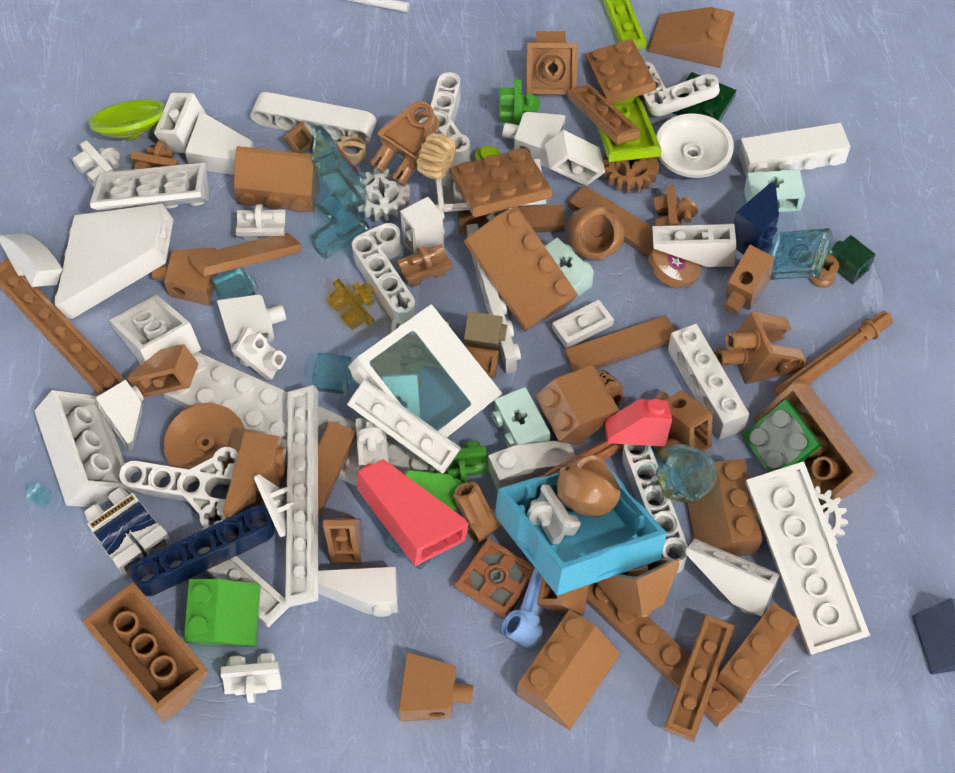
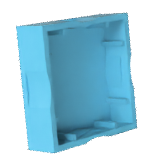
[495,458,667,596]

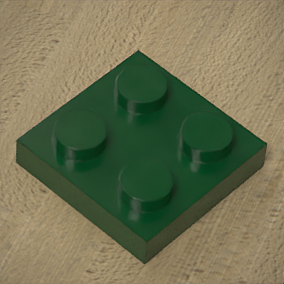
[672,72,737,122]

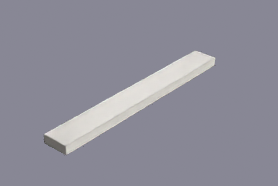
[285,385,318,607]

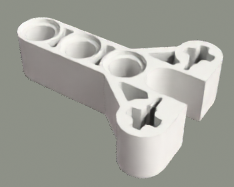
[398,72,470,165]
[119,447,238,529]

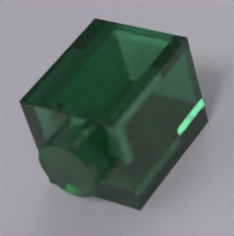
[830,235,876,285]

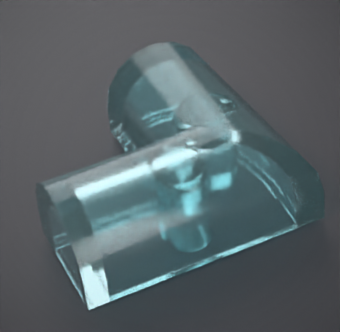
[310,192,369,259]

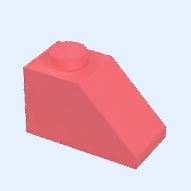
[604,399,672,446]

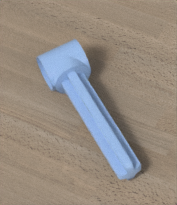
[501,567,543,650]

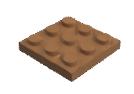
[450,148,552,218]

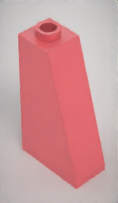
[357,459,468,566]

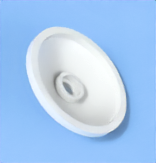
[656,114,734,178]

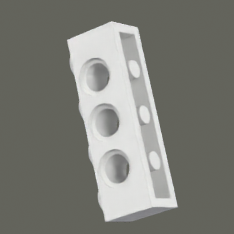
[668,324,749,440]

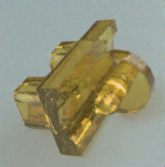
[327,278,375,330]

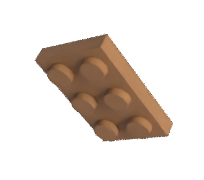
[585,39,656,104]

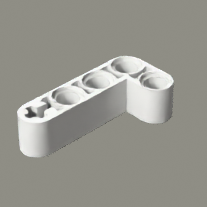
[352,223,416,322]

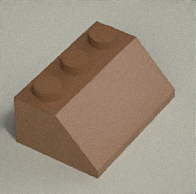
[234,146,320,212]
[682,459,762,556]
[517,609,620,730]

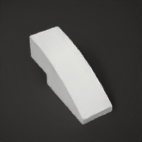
[0,233,62,287]

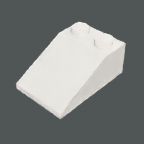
[109,295,201,365]

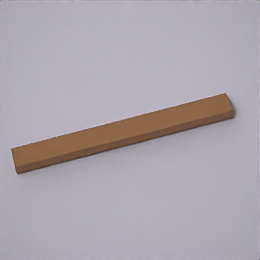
[0,258,131,395]

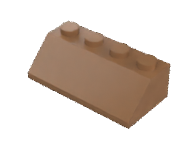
[464,207,578,331]
[753,382,876,505]
[82,582,209,723]

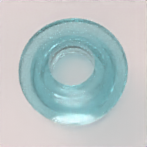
[24,483,53,508]

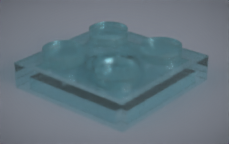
[770,228,833,280]

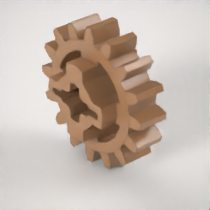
[603,153,659,193]

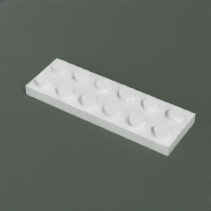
[745,461,870,656]

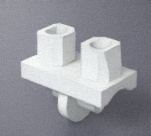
[72,140,120,188]
[236,204,286,241]
[231,327,286,380]
[355,418,389,469]
[527,485,581,544]
[221,653,282,703]

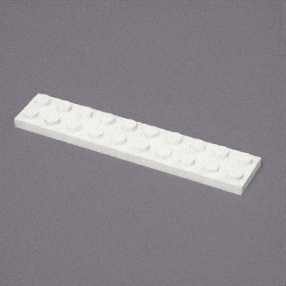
[163,352,435,487]

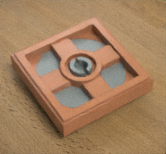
[455,538,534,619]

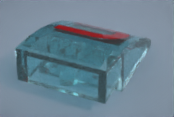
[312,125,366,211]

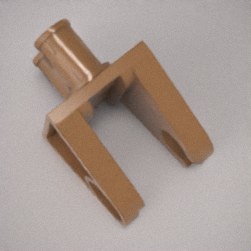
[369,101,439,187]
[714,311,807,384]

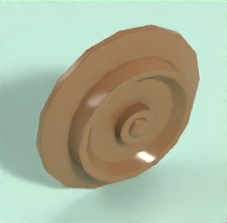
[164,403,246,483]

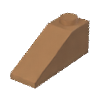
[323,516,363,564]

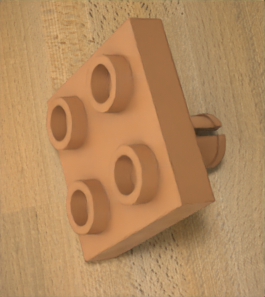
[526,43,577,94]

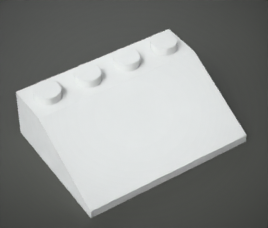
[90,162,210,212]

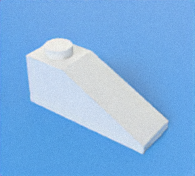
[653,224,736,267]
[488,440,576,491]
[685,539,780,617]
[318,567,398,617]

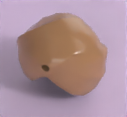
[567,205,625,261]
[557,454,620,517]

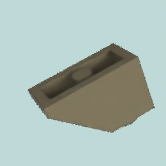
[464,311,507,348]

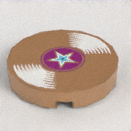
[648,249,701,288]

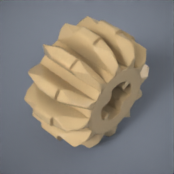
[417,132,456,180]

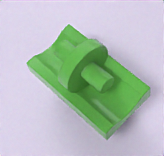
[500,79,540,125]
[435,440,488,483]

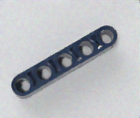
[130,505,275,596]

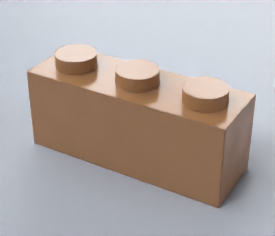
[717,602,800,704]

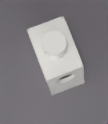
[502,112,565,168]
[217,295,287,358]

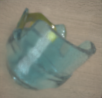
[655,444,717,503]

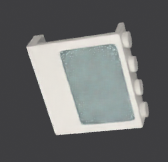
[348,304,502,458]

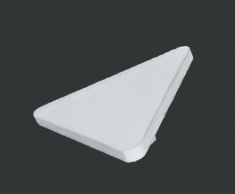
[254,474,294,537]

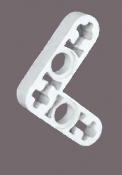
[641,62,720,116]

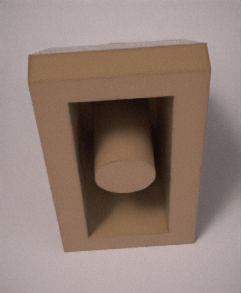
[127,344,199,398]

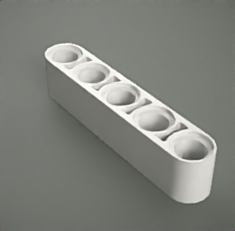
[250,92,377,144]
[622,444,688,574]

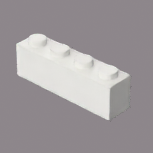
[738,123,851,177]

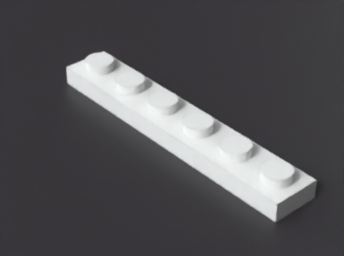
[467,223,521,374]

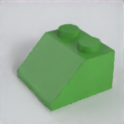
[184,579,261,647]

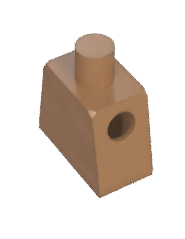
[723,245,775,315]
[152,248,218,306]
[655,391,713,457]
[399,653,474,721]

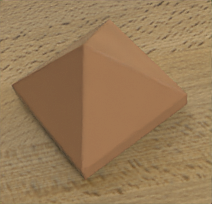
[283,121,314,153]

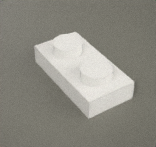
[552,300,614,349]

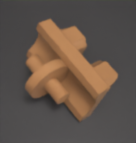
[131,141,179,169]
[654,185,698,226]
[397,244,453,287]

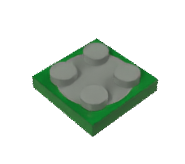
[742,399,822,473]

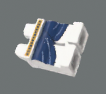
[84,487,172,579]

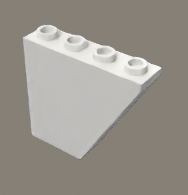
[55,204,174,319]

